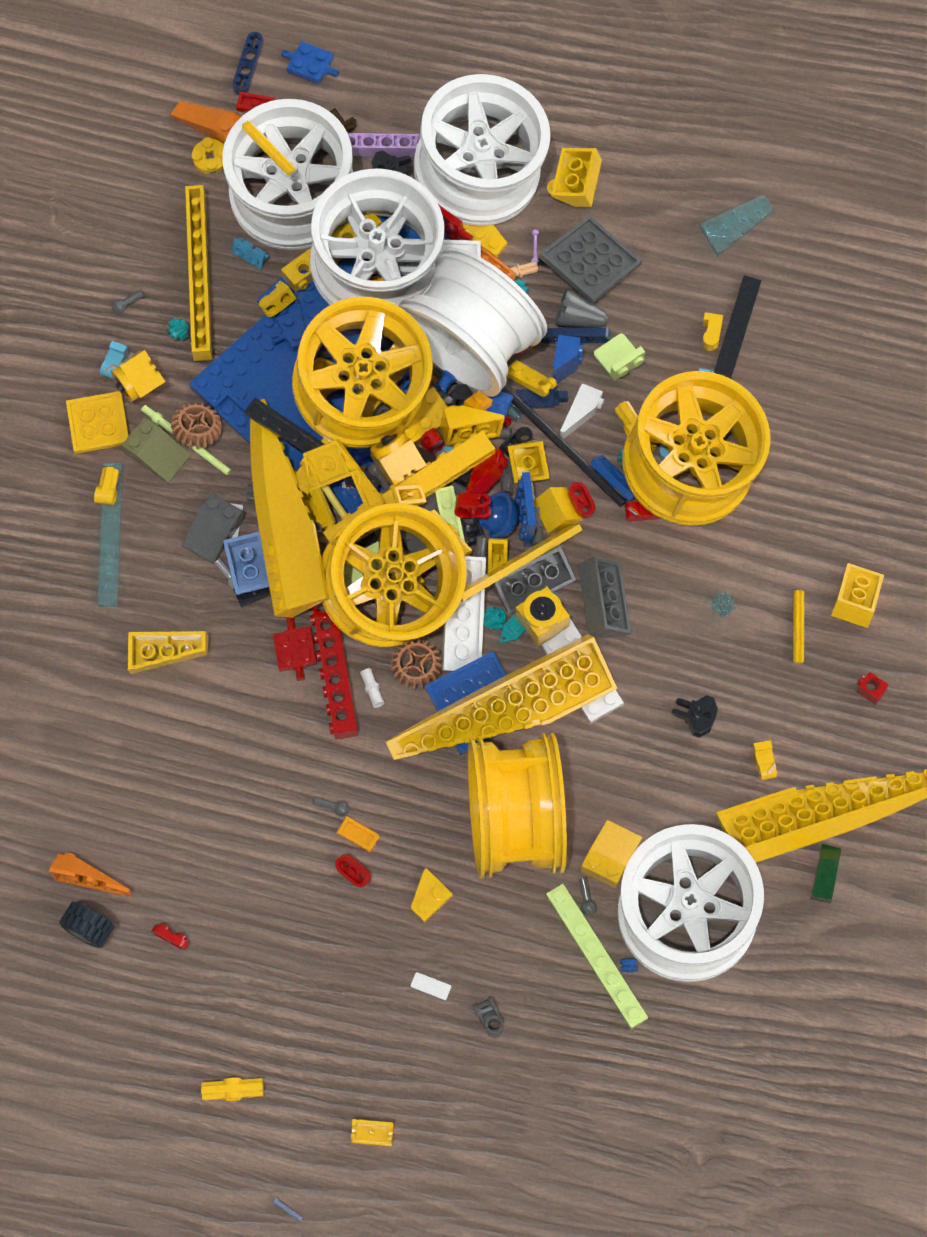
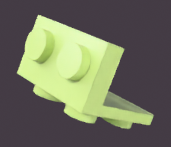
[594,334,645,381]

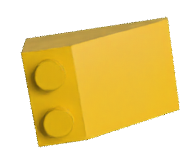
[440,405,504,446]
[831,563,884,628]
[581,820,643,889]

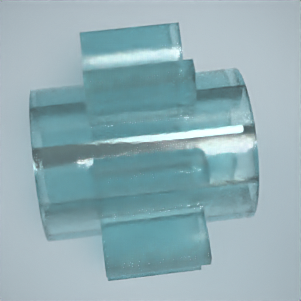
[711,592,735,617]

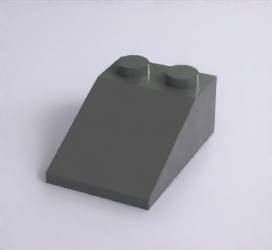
[182,493,244,564]

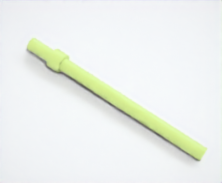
[141,405,231,475]

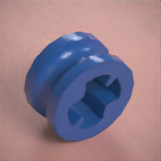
[620,959,638,973]

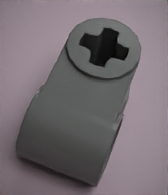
[472,996,503,1038]

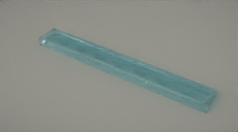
[98,463,123,607]

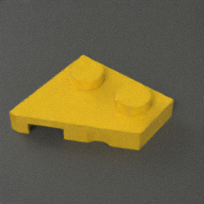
[411,868,453,923]

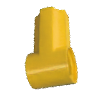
[94,467,120,506]

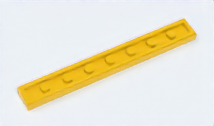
[461,524,582,601]

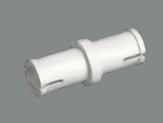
[360,668,385,708]

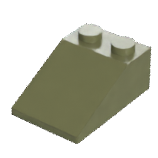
[122,417,191,484]

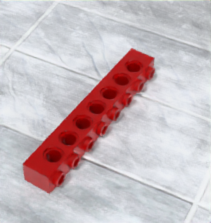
[310,602,358,740]

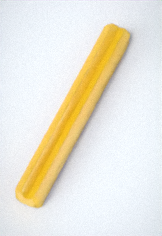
[242,120,295,176]
[793,590,804,664]

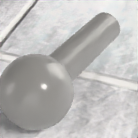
[214,558,234,589]

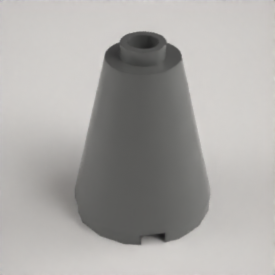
[555,290,608,328]

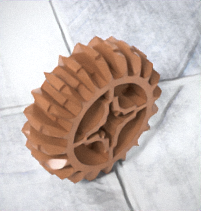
[171,401,222,450]
[391,639,442,690]

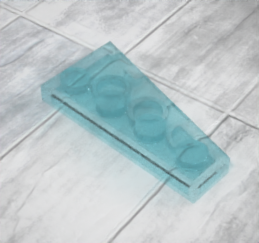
[700,194,773,256]

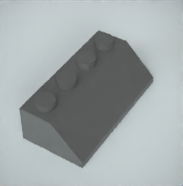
[492,545,576,614]
[578,557,631,638]

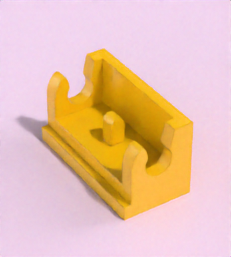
[351,1119,394,1147]

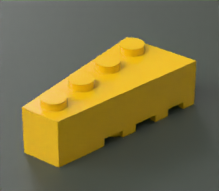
[128,631,208,674]

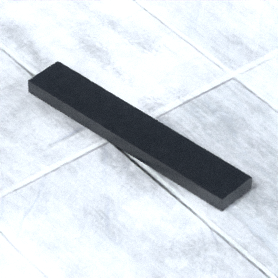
[714,275,762,379]

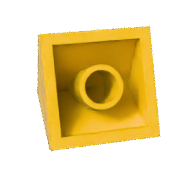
[508,440,549,483]
[533,487,582,535]

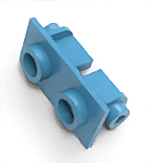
[231,238,270,270]

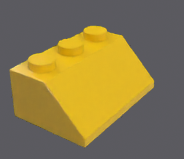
[551,148,602,207]

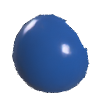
[478,492,518,539]

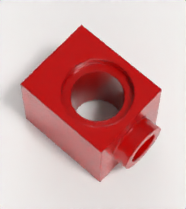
[857,672,889,705]

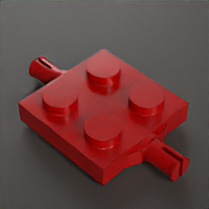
[438,204,473,241]
[273,618,318,681]

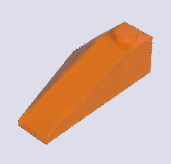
[170,101,242,144]
[49,852,132,898]

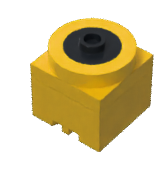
[111,350,165,402]
[370,430,426,486]
[516,586,570,647]

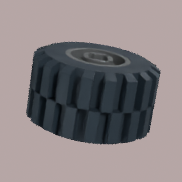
[59,901,115,948]

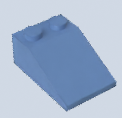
[223,532,269,595]

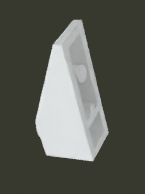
[560,383,605,439]

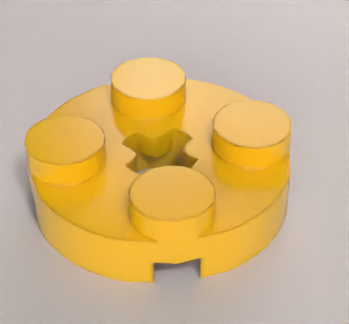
[192,137,224,174]

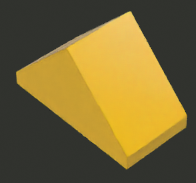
[392,484,427,506]
[488,538,508,573]

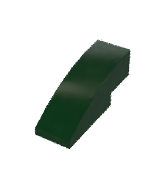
[811,844,841,904]

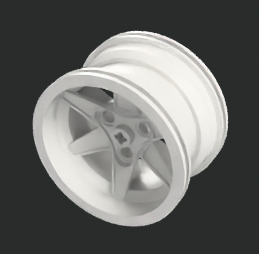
[413,74,550,226]
[222,99,353,250]
[310,169,444,306]
[399,247,547,396]
[618,824,764,982]

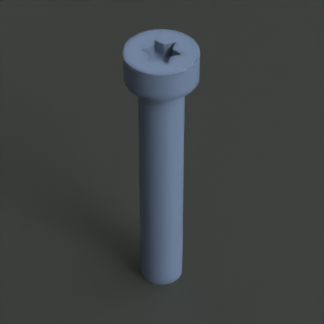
[272,1197,303,1221]

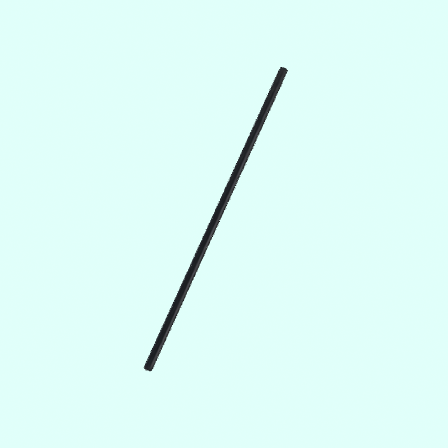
[364,258,627,507]

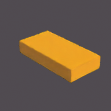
[336,816,380,853]

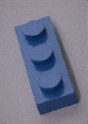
[590,455,636,501]

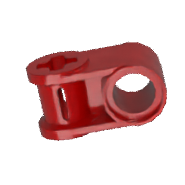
[454,493,491,519]

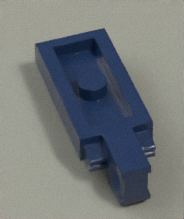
[516,388,568,410]

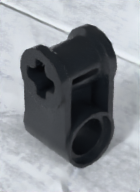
[499,427,533,458]
[460,518,484,547]

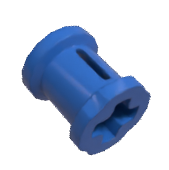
[432,370,457,395]

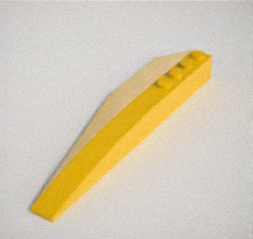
[250,399,329,618]
[385,634,617,760]
[716,769,927,863]

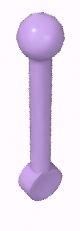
[531,229,539,263]

